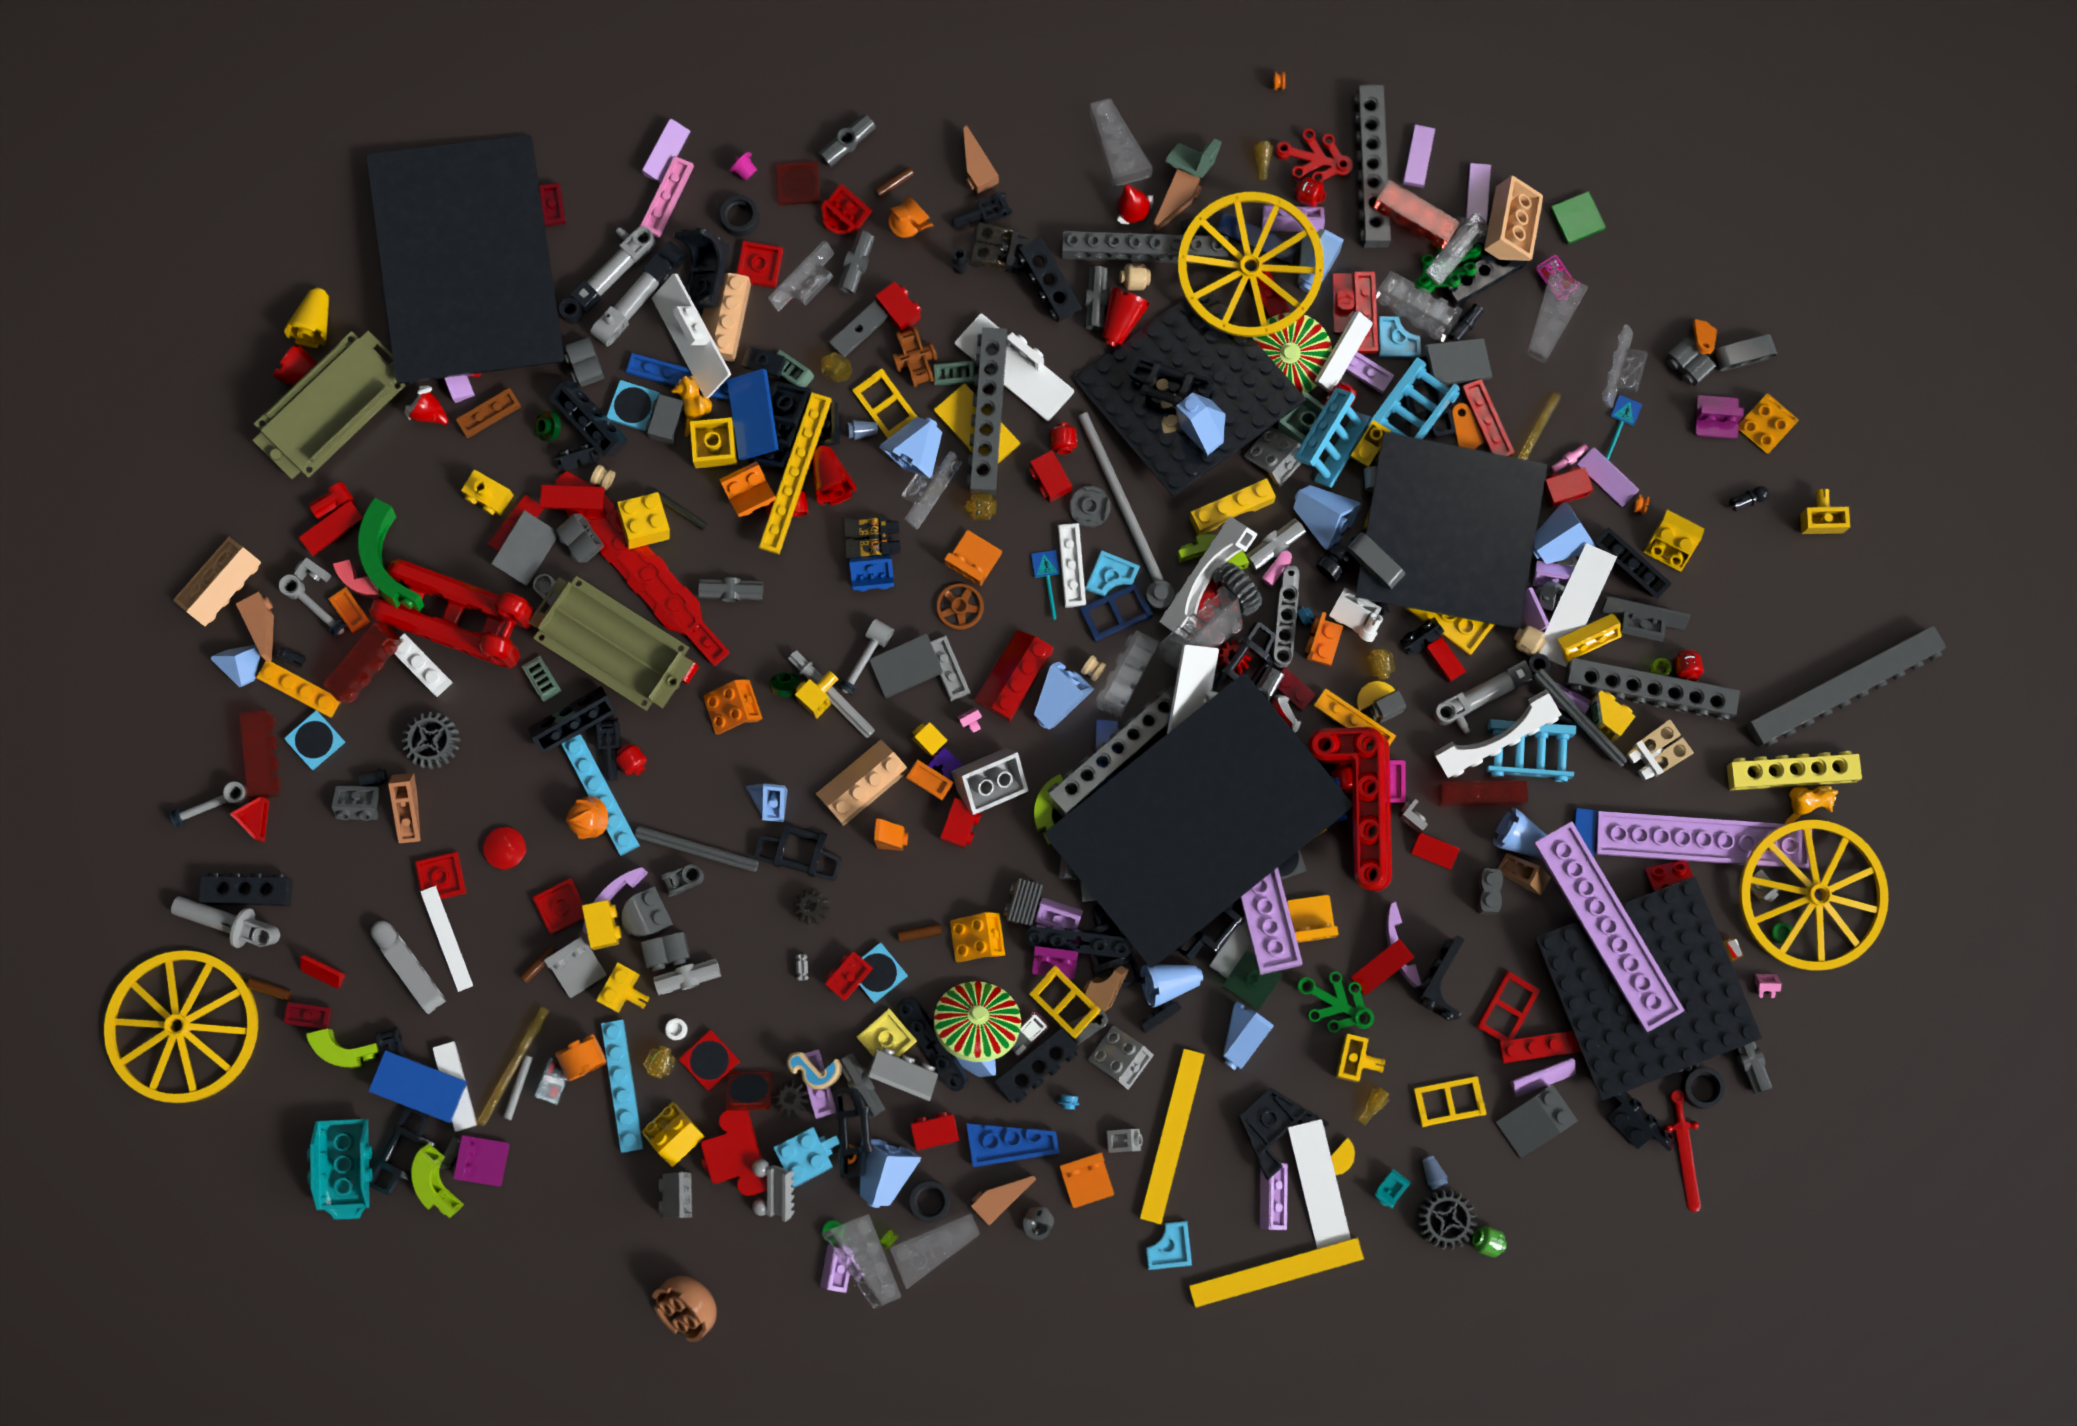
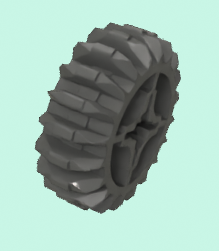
[1213,562,1262,616]
[401,712,460,769]
[1417,1190,1477,1250]

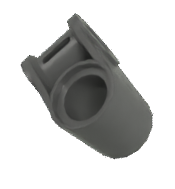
[660,864,704,897]
[1069,1010,1108,1044]

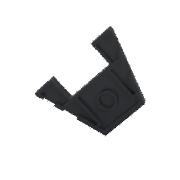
[1238,1088,1329,1180]

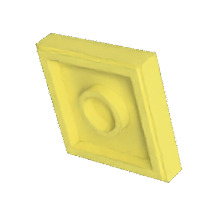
[857,1009,917,1057]

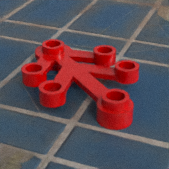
[1275,129,1353,183]

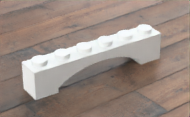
[1159,516,1258,640]
[1434,689,1561,778]

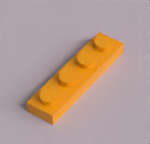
[256,661,342,718]
[1313,689,1396,747]

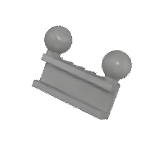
[752,1159,794,1222]

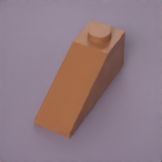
[963,126,999,195]
[1153,169,1202,232]
[236,592,274,662]
[388,773,421,843]
[971,1176,1036,1226]

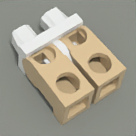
[1626,720,1694,780]

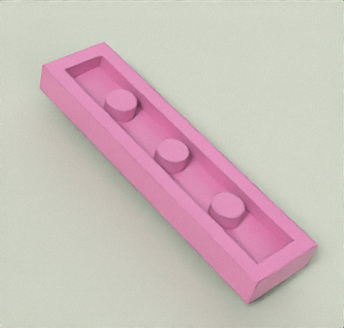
[640,156,694,238]

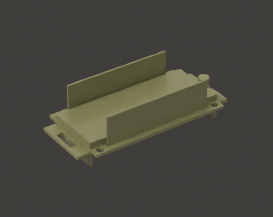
[253,331,406,480]
[528,576,694,711]

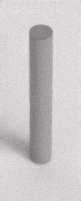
[503,1055,533,1120]

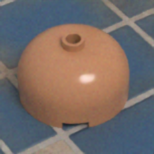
[652,1276,717,1342]

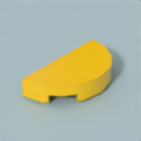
[1356,681,1395,711]
[1331,1138,1355,1175]

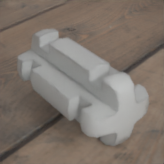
[795,954,808,981]

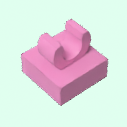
[957,707,982,733]
[1754,974,1782,998]

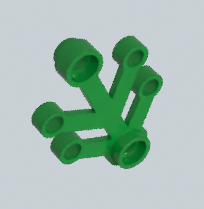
[1415,241,1482,294]
[1298,971,1374,1033]

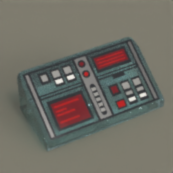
[534,1056,567,1105]

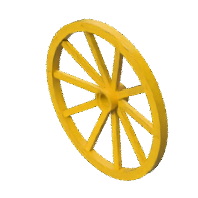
[1178,192,1324,337]
[1739,820,1888,970]
[104,951,258,1103]

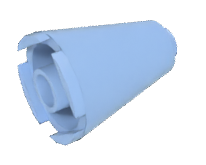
[1493,808,1547,859]
[1140,964,1203,1007]

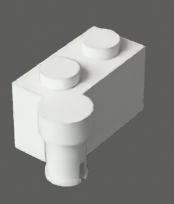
[1329,588,1383,642]

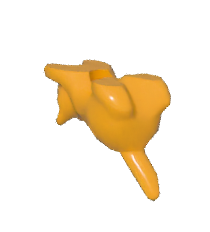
[671,375,712,437]
[1785,786,1838,824]

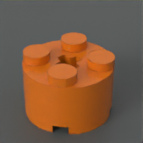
[555,1034,607,1081]

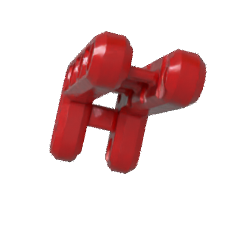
[369,558,535,669]
[1308,727,1392,891]

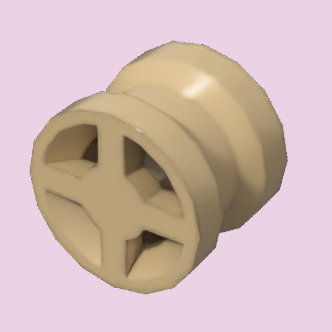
[590,465,615,490]
[1081,655,1106,682]

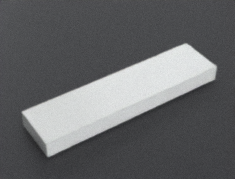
[1315,311,1373,393]
[1058,523,1086,608]
[433,1041,477,1132]

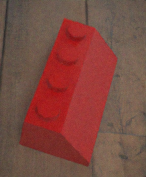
[974,630,1054,723]

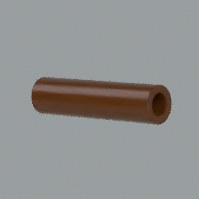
[875,167,914,198]
[898,923,942,942]
[520,945,558,983]
[247,977,292,1001]

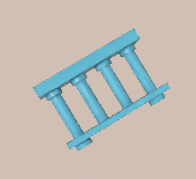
[1368,357,1460,439]
[1294,388,1372,488]
[1485,719,1576,782]

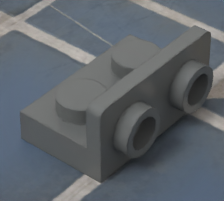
[332,786,380,821]

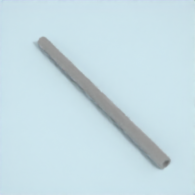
[1078,412,1164,582]

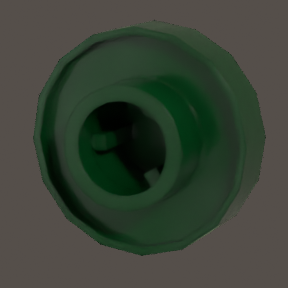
[535,410,561,441]
[769,672,801,698]

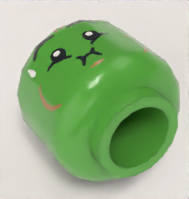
[1472,1226,1507,1258]

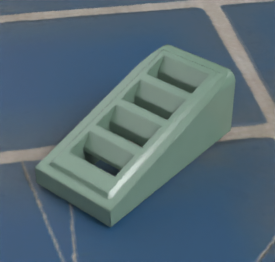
[776,350,814,388]
[934,361,978,385]
[522,656,562,702]

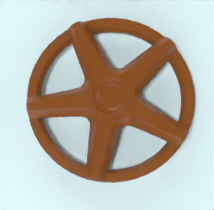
[936,583,984,630]

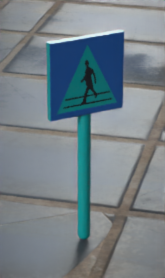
[1605,395,1642,460]
[1031,550,1060,620]

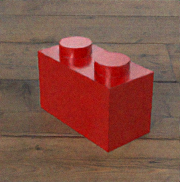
[875,282,921,333]
[1029,450,1072,502]
[1543,467,1593,508]
[941,798,982,849]
[911,1112,960,1151]

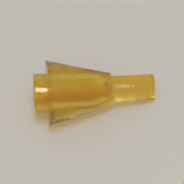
[1253,141,1274,180]
[1358,1087,1391,1126]

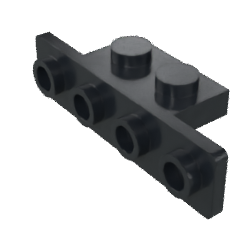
[1607,1091,1675,1151]

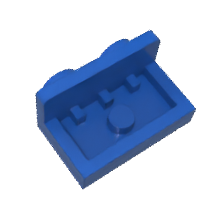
[849,555,894,591]

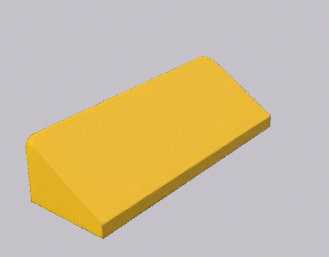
[1558,614,1621,662]

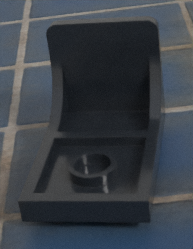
[673,228,730,309]
[1417,935,1465,1021]

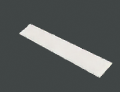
[421,886,473,992]

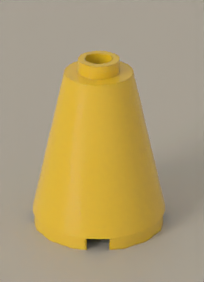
[284,288,329,348]

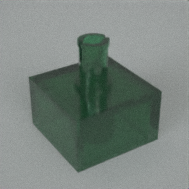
[1221,950,1283,1012]

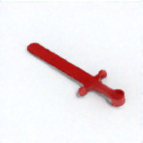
[1665,1090,1701,1212]

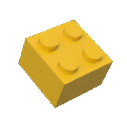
[690,417,737,468]
[617,492,670,549]

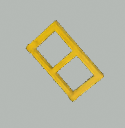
[852,369,918,438]
[1030,966,1101,1038]
[1414,1076,1486,1127]

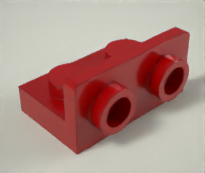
[825,951,873,1001]

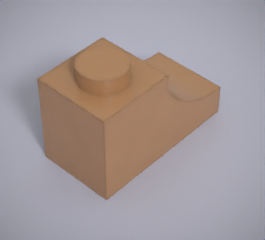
[1498,853,1551,896]
[1083,966,1128,1012]

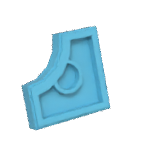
[1377,316,1421,358]
[1085,550,1140,597]
[1146,1221,1192,1270]

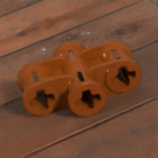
[892,326,937,388]

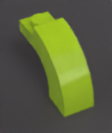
[1178,534,1249,569]
[1034,774,1069,848]
[307,1029,380,1068]
[412,1143,464,1218]

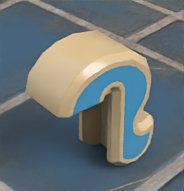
[787,1052,842,1090]

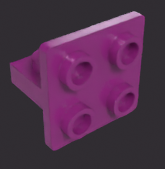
[1695,395,1744,439]
[1032,936,1080,980]

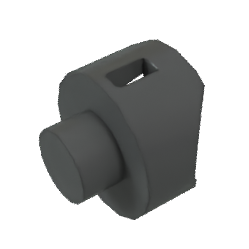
[1146,580,1175,610]
[1535,581,1565,611]
[1023,1206,1054,1240]

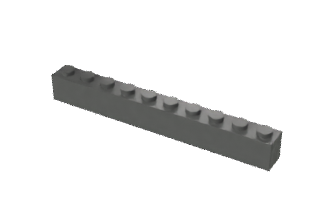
[1746,626,1947,747]

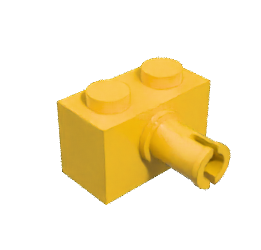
[461,470,513,516]
[1800,489,1850,534]
[795,671,838,719]
[582,900,621,950]
[596,963,650,1013]
[1335,1034,1385,1083]

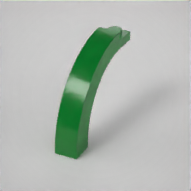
[358,498,424,612]

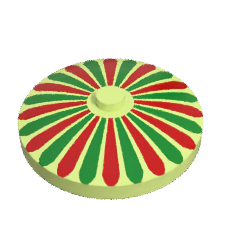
[1253,313,1332,394]
[934,982,1021,1062]

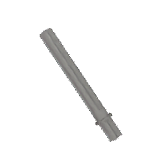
[788,650,875,738]

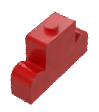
[701,1105,767,1196]

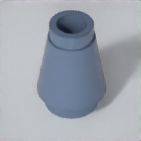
[847,420,878,440]
[1422,1156,1448,1190]

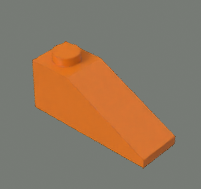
[874,819,908,851]

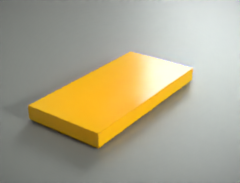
[934,383,1020,463]
[1405,607,1494,656]

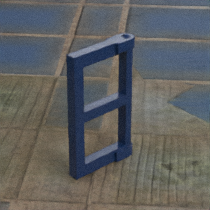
[1080,583,1153,642]

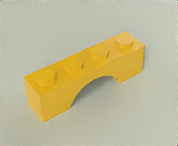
[1190,478,1276,535]

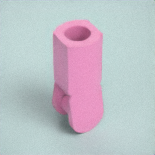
[1261,551,1292,588]

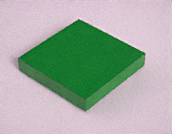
[1551,192,1606,245]

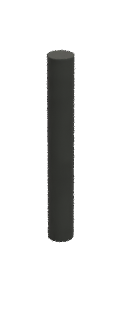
[652,489,707,530]

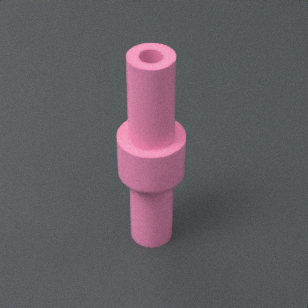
[1551,444,1589,473]

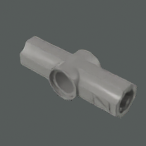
[1246,518,1306,570]
[653,959,721,995]

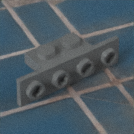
[1602,596,1690,642]

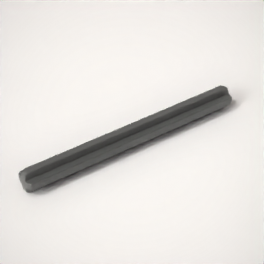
[1534,669,1627,767]
[635,826,759,872]

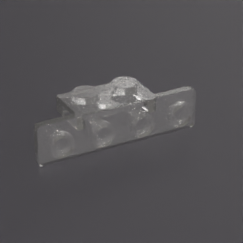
[1426,212,1489,285]
[768,240,834,311]
[1602,325,1648,408]
[902,451,962,529]

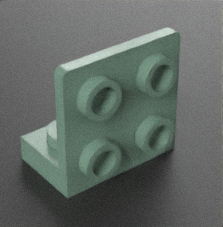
[1166,139,1222,178]

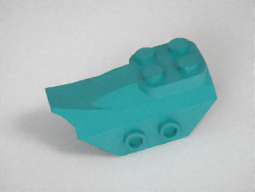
[307,1119,372,1220]

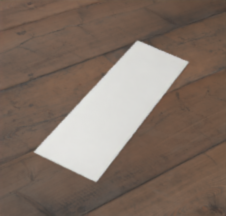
[1540,543,1617,667]
[1288,1119,1351,1249]

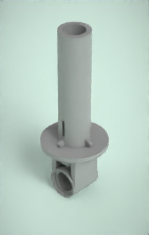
[171,896,280,948]

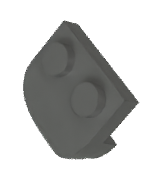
[620,886,673,939]

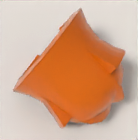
[889,196,934,238]
[565,796,608,839]

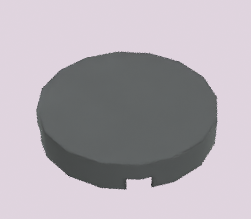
[1069,486,1111,528]

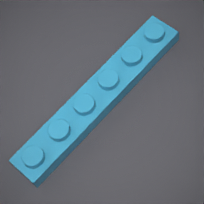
[562,734,640,856]
[601,1020,644,1153]

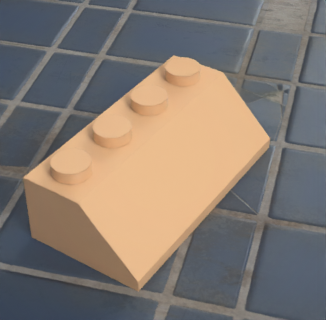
[1484,175,1543,261]
[701,273,751,362]
[173,537,261,626]
[816,740,908,826]

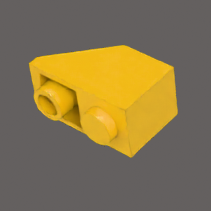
[1351,420,1391,467]
[911,722,948,756]

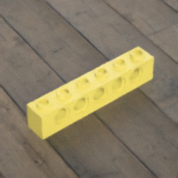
[1727,751,1862,791]

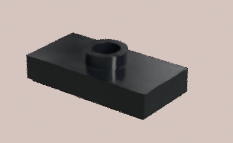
[741,347,787,378]

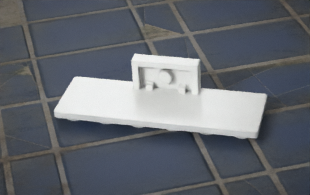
[652,274,731,398]
[955,314,1074,421]
[1167,644,1219,734]

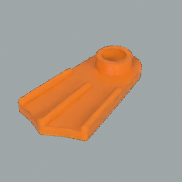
[1693,319,1717,355]
[1452,403,1484,450]

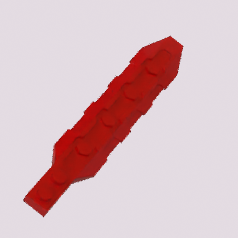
[555,471,730,667]

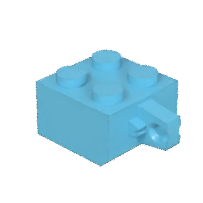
[774,1127,840,1187]

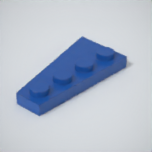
[966,1123,1059,1167]

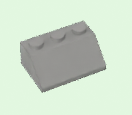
[951,748,1029,815]
[867,1047,938,1101]

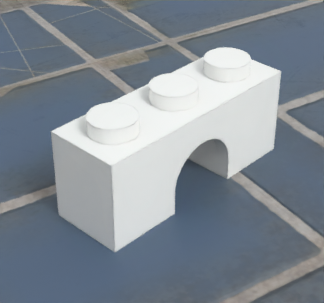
[389,633,453,697]

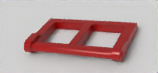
[1475,970,1540,1041]

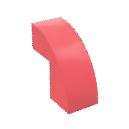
[333,559,383,599]

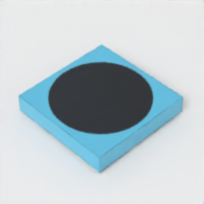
[607,380,660,432]
[284,710,345,770]
[860,943,908,1003]

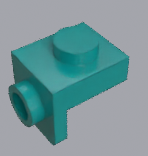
[1375,1169,1410,1208]

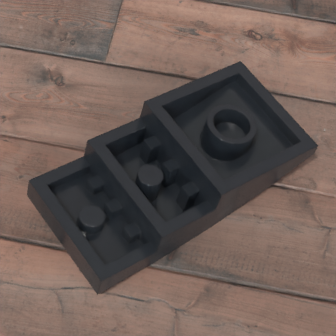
[747,381,812,471]

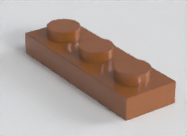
[456,388,521,439]

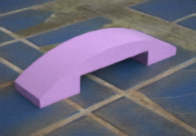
[582,867,648,935]
[1386,902,1422,988]

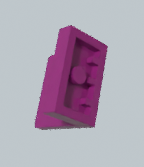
[453,1135,510,1187]

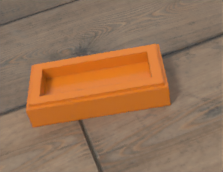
[328,587,370,633]
[906,760,954,801]

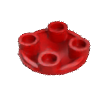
[483,827,527,870]

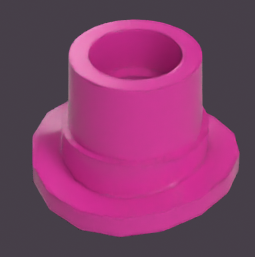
[729,152,757,181]

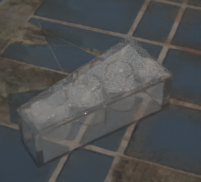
[1090,98,1153,187]
[1526,267,1589,363]
[1376,271,1463,342]
[1159,586,1244,671]
[1096,630,1159,719]
[822,1214,901,1309]
[890,1214,980,1290]

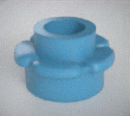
[1297,606,1315,626]
[1058,1095,1079,1110]

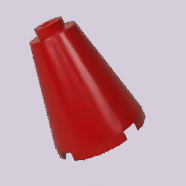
[1102,287,1150,347]
[273,343,317,386]
[812,445,857,505]

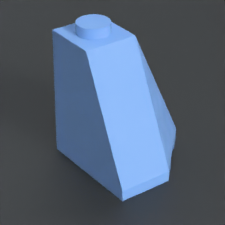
[1297,229,1344,293]
[1177,393,1225,456]
[879,417,942,478]
[1293,485,1361,550]
[1532,500,1597,564]
[1034,662,1094,730]
[1223,1001,1274,1071]
[860,1139,921,1208]

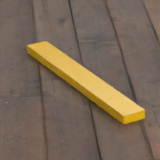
[759,392,832,555]
[1140,1049,1205,1224]
[1189,1238,1364,1308]

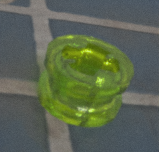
[1651,658,1672,676]
[878,1229,899,1250]

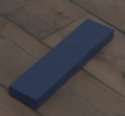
[1216,212,1299,265]

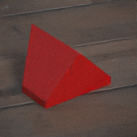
[230,797,269,843]

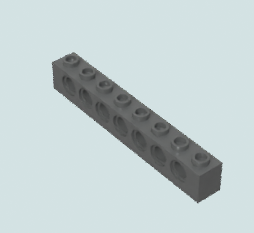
[1354,85,1391,248]
[1062,231,1228,264]
[967,327,1008,495]
[1564,658,1740,721]
[1046,686,1175,817]

